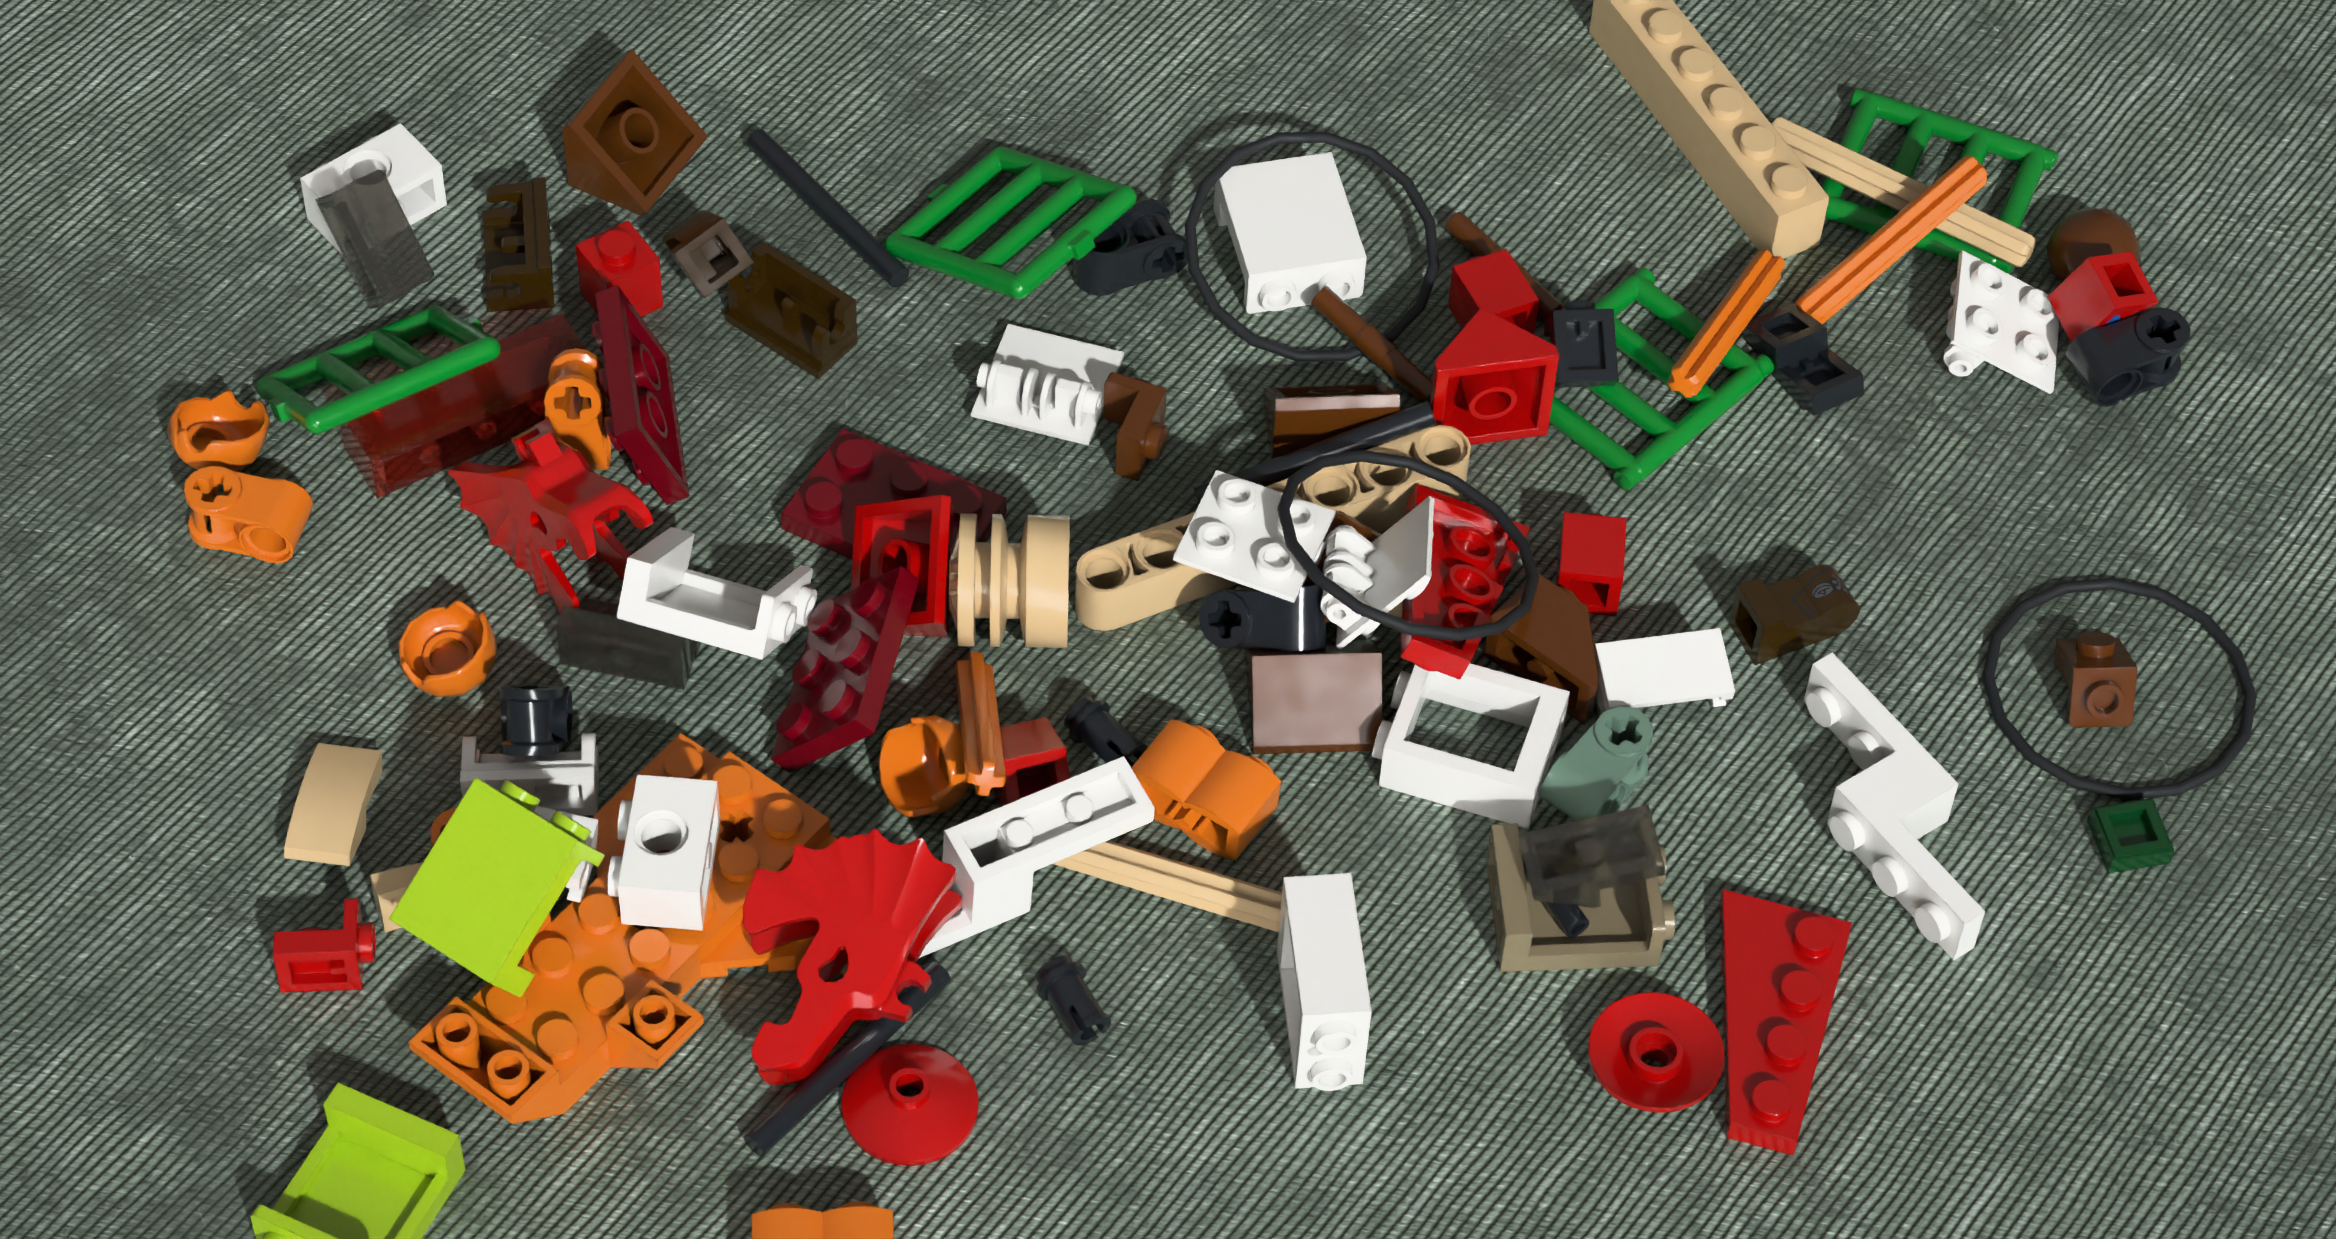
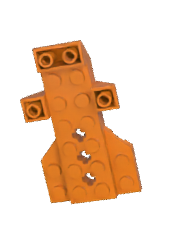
[408,733,837,1124]

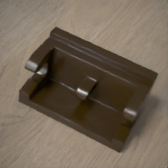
[482,177,555,312]
[725,242,858,379]

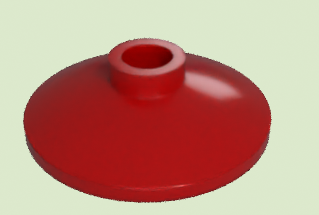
[1588,992,1724,1113]
[841,1044,979,1166]

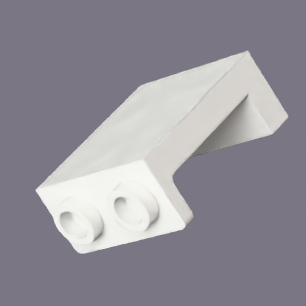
[1214,152,1367,314]
[617,527,817,659]

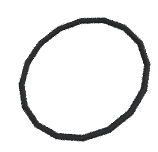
[1185,132,1440,362]
[1277,450,1539,641]
[1982,578,2257,800]

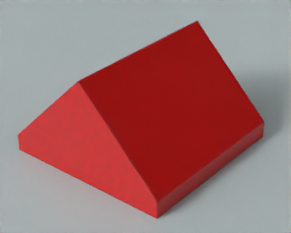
[1427,307,1559,445]
[851,495,955,637]

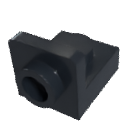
[1544,301,1619,388]

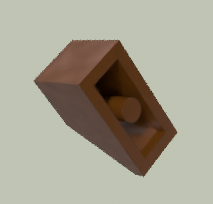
[1484,573,1599,725]

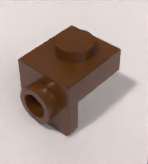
[1103,372,1169,481]
[2054,632,2137,727]

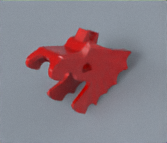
[447,417,653,618]
[743,829,962,1086]

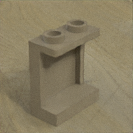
[1486,821,1675,972]

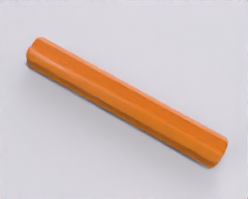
[1796,156,1988,325]
[1667,250,1785,398]
[955,652,1006,796]

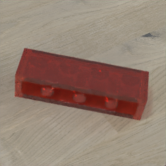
[340,314,587,499]

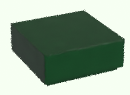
[2087,798,2174,874]

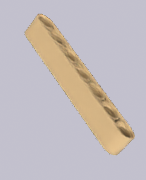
[1075,425,1471,631]

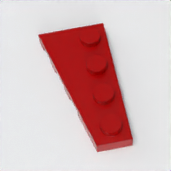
[1400,484,1530,680]
[1719,889,1852,1156]

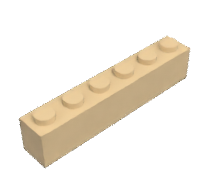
[1589,0,1829,259]

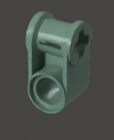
[1540,706,1653,833]

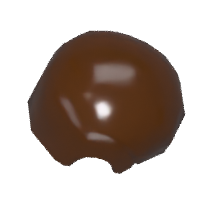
[2046,208,2141,281]

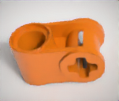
[544,348,611,470]
[184,466,313,564]

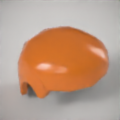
[167,390,270,472]
[398,600,497,697]
[878,715,971,817]

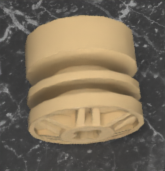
[949,514,1070,648]

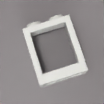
[1372,663,1570,829]
[1277,873,1372,1091]

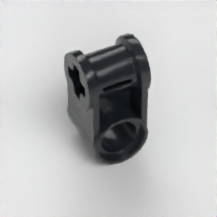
[1072,199,1188,296]
[2066,307,2190,407]
[1199,581,1327,652]
[499,685,573,756]

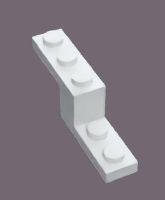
[1804,652,1985,960]
[841,756,1155,976]

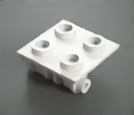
[1944,250,2059,394]
[971,324,1124,446]
[1173,470,1336,603]
[1321,496,1434,650]

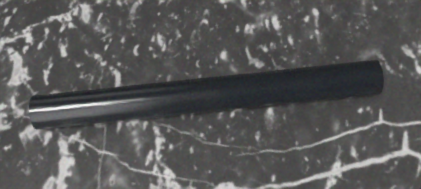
[746,129,909,288]
[1194,401,1436,504]
[744,962,951,1156]

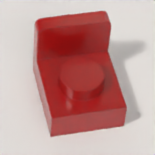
[273,898,376,993]

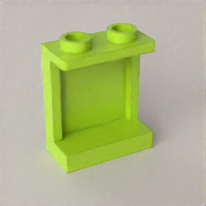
[389,777,605,998]
[250,1083,466,1239]

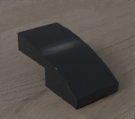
[1743,303,1864,416]

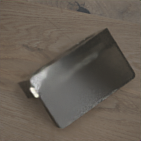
[315,170,434,309]
[556,598,702,690]

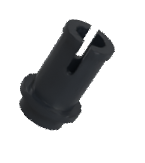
[1064,696,1147,767]
[1035,955,1111,1045]

